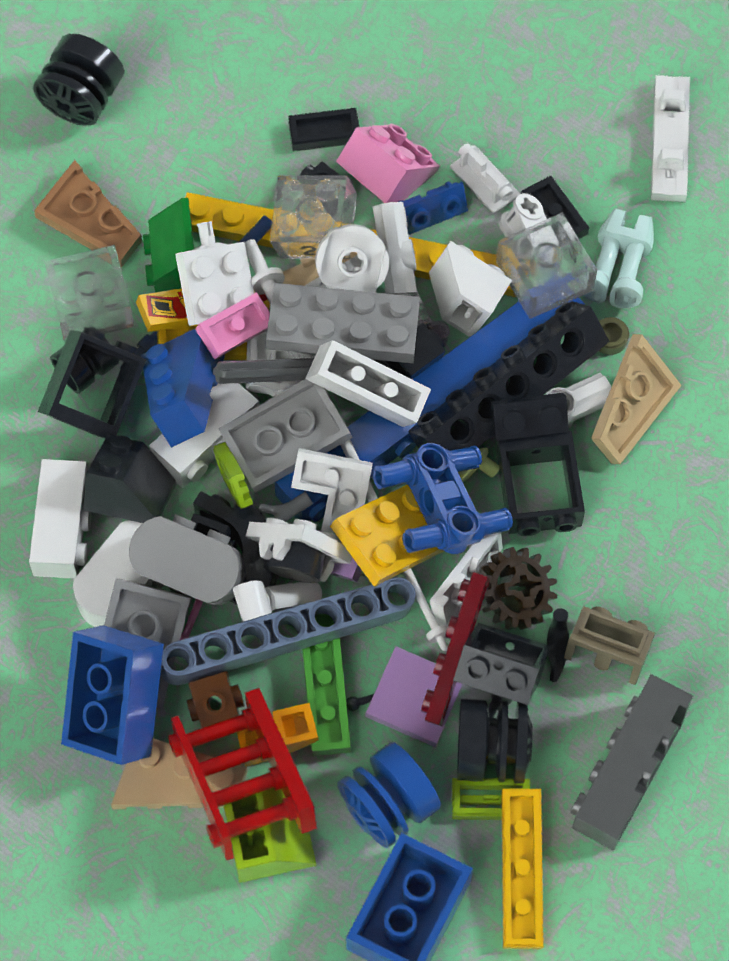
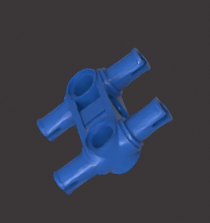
[373,443,513,554]

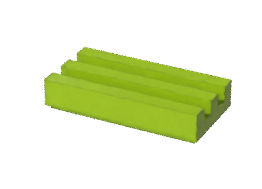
[213,442,253,509]
[452,778,530,820]

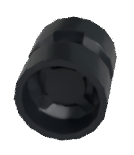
[50,326,119,394]

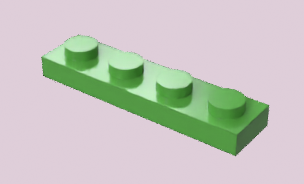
[303,614,351,756]

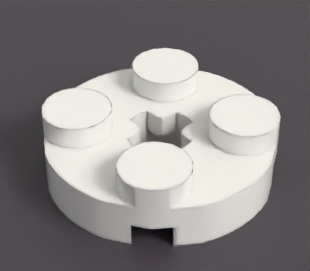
[315,224,389,292]

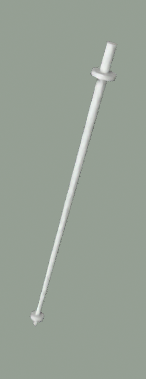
[245,239,448,651]

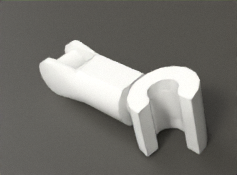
[233,581,322,622]

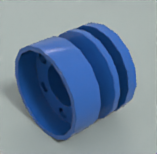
[337,742,441,848]

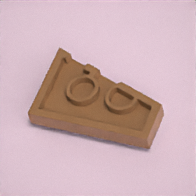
[34,160,142,267]

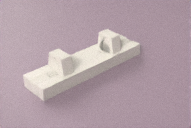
[651,75,690,202]

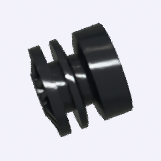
[33,33,125,126]
[457,699,533,783]

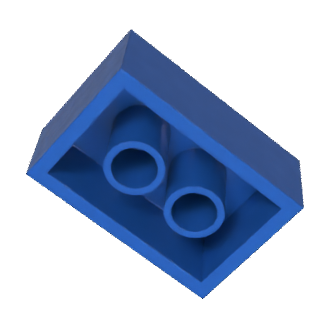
[61,625,164,765]
[346,833,473,961]

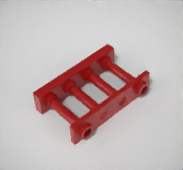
[168,688,317,861]

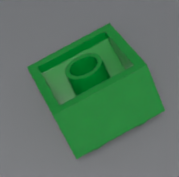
[143,198,194,292]

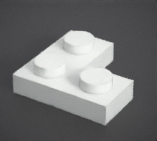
[291,448,373,533]

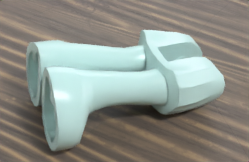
[576,208,654,308]

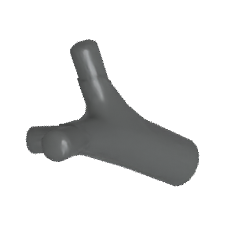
[259,491,313,522]

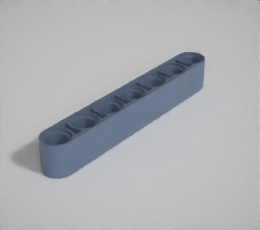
[160,577,416,685]

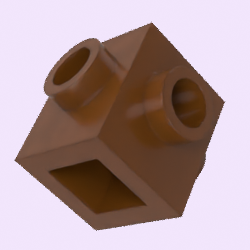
[186,671,245,728]

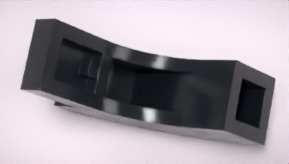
[193,491,277,606]

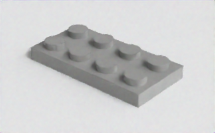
[266,283,420,363]

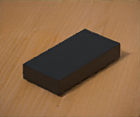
[288,108,359,151]

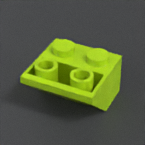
[223,788,317,883]

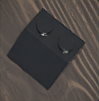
[84,434,176,523]

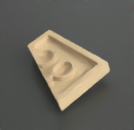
[111,739,248,810]

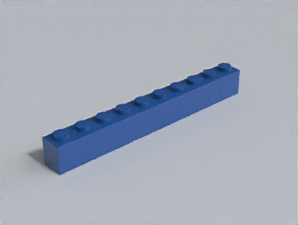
[274,274,585,522]

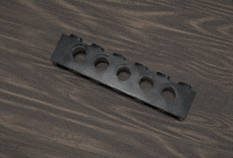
[408,301,610,451]

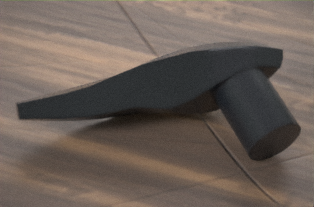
[547,608,569,682]

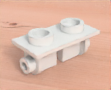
[450,143,520,214]

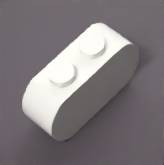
[73,520,165,627]

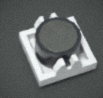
[246,518,352,583]

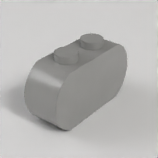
[129,514,246,606]

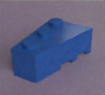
[141,329,225,448]

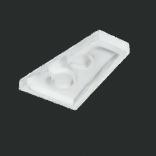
[430,532,503,627]

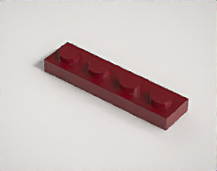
[421,572,490,726]

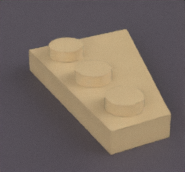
[591,334,682,464]

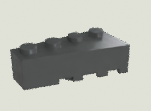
[570,674,693,851]

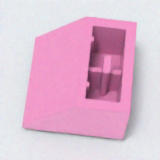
[336,124,440,203]

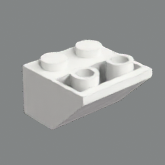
[429,241,512,337]

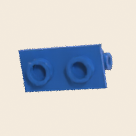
[398,181,468,235]

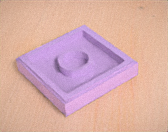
[365,646,462,747]

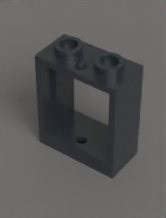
[38,327,147,439]
[497,431,585,536]
[453,623,551,705]

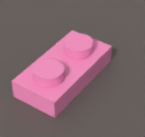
[195,292,270,359]

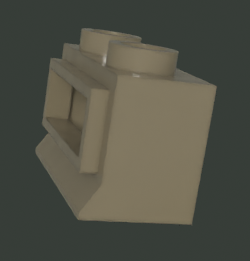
[564,606,655,686]

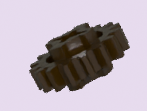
[481,547,558,630]

